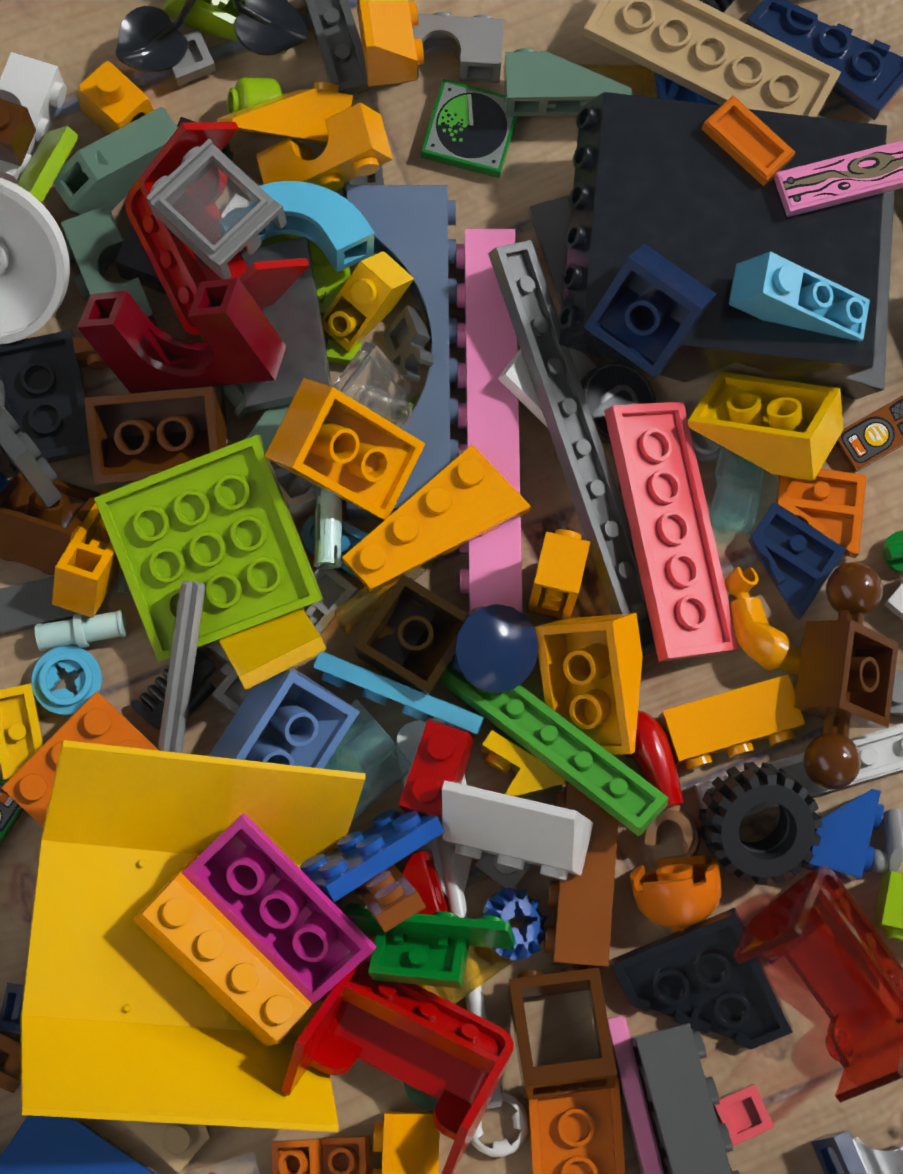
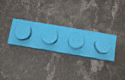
[313,652,486,734]

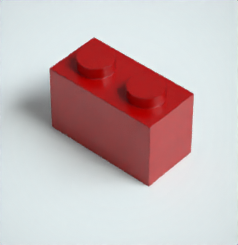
[398,720,475,825]

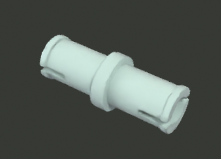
[35,609,128,652]

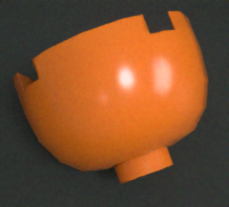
[630,854,721,933]

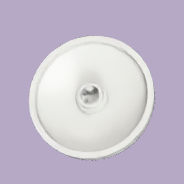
[0,178,70,344]

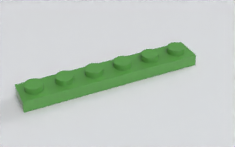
[438,658,669,837]

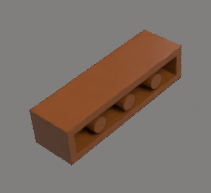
[544,781,619,968]

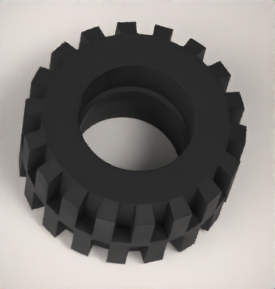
[699,762,822,885]

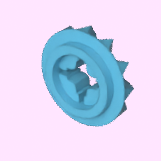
[31,646,103,716]

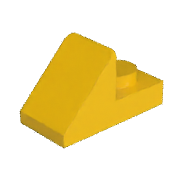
[481,730,566,799]

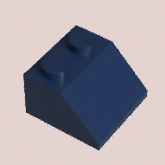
[584,244,716,378]

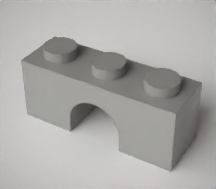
[412,12,504,83]

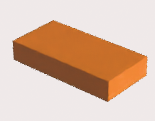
[701,95,796,186]

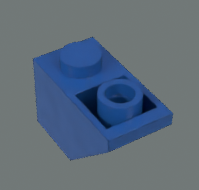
[801,789,884,881]

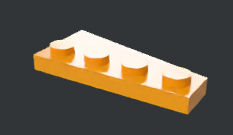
[342,444,531,593]

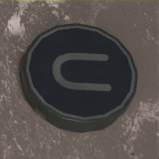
[580,362,656,444]

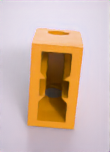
[77,61,154,135]

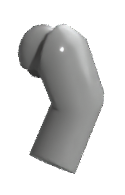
[871,809,903,874]

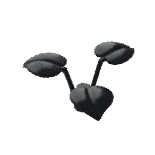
[115,0,309,72]

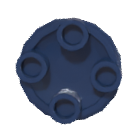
[453,604,539,693]

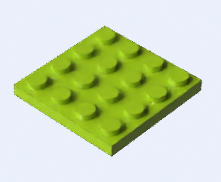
[94,435,323,662]

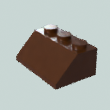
[84,385,227,484]

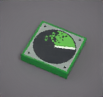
[421,79,518,178]

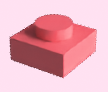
[713,1084,774,1146]

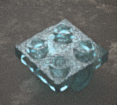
[324,699,412,821]

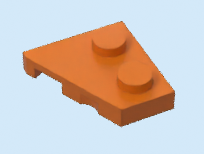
[775,469,867,558]

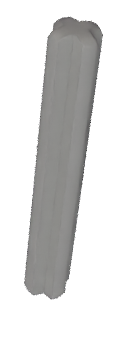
[158,580,205,753]

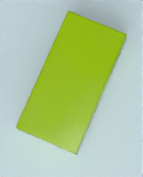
[16,126,78,203]

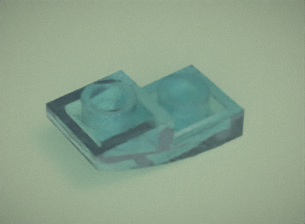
[709,446,764,535]

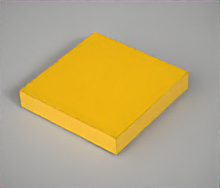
[219,608,327,689]

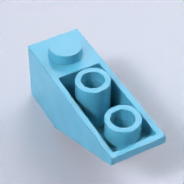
[729,252,870,341]

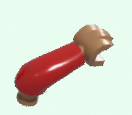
[625,710,701,858]

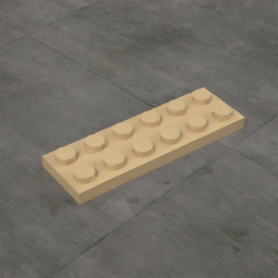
[583,0,841,117]

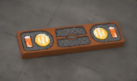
[836,395,903,473]

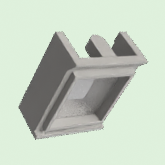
[146,139,287,279]

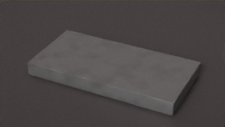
[240,237,332,412]

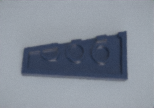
[745,0,903,120]

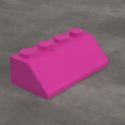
[182,813,377,1005]

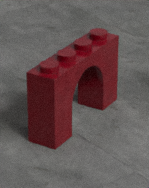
[77,278,287,393]

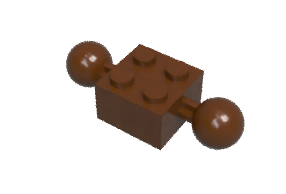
[794,562,899,790]

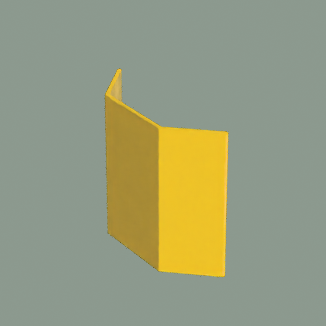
[20,740,366,1132]

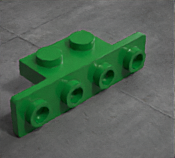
[337,903,515,989]

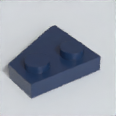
[748,502,846,620]

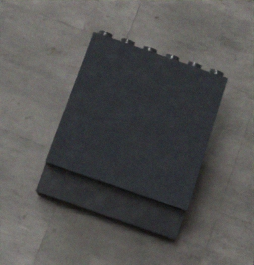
[558,92,895,399]

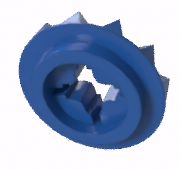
[482,887,548,961]

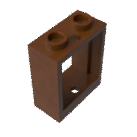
[508,965,617,1100]

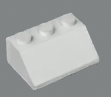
[442,780,594,881]

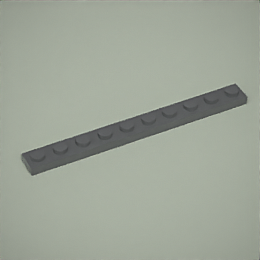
[488,240,656,656]

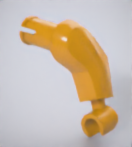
[724,566,801,677]

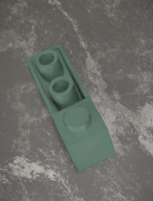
[53,107,178,214]

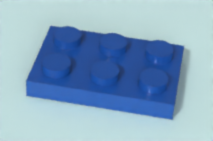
[300,809,444,902]

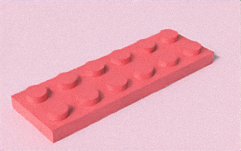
[604,401,739,662]

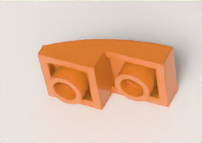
[271,1136,371,1174]

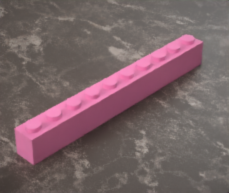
[456,229,522,614]

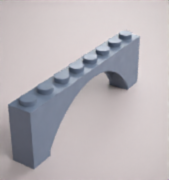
[346,185,459,520]

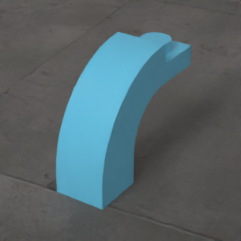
[219,181,375,273]

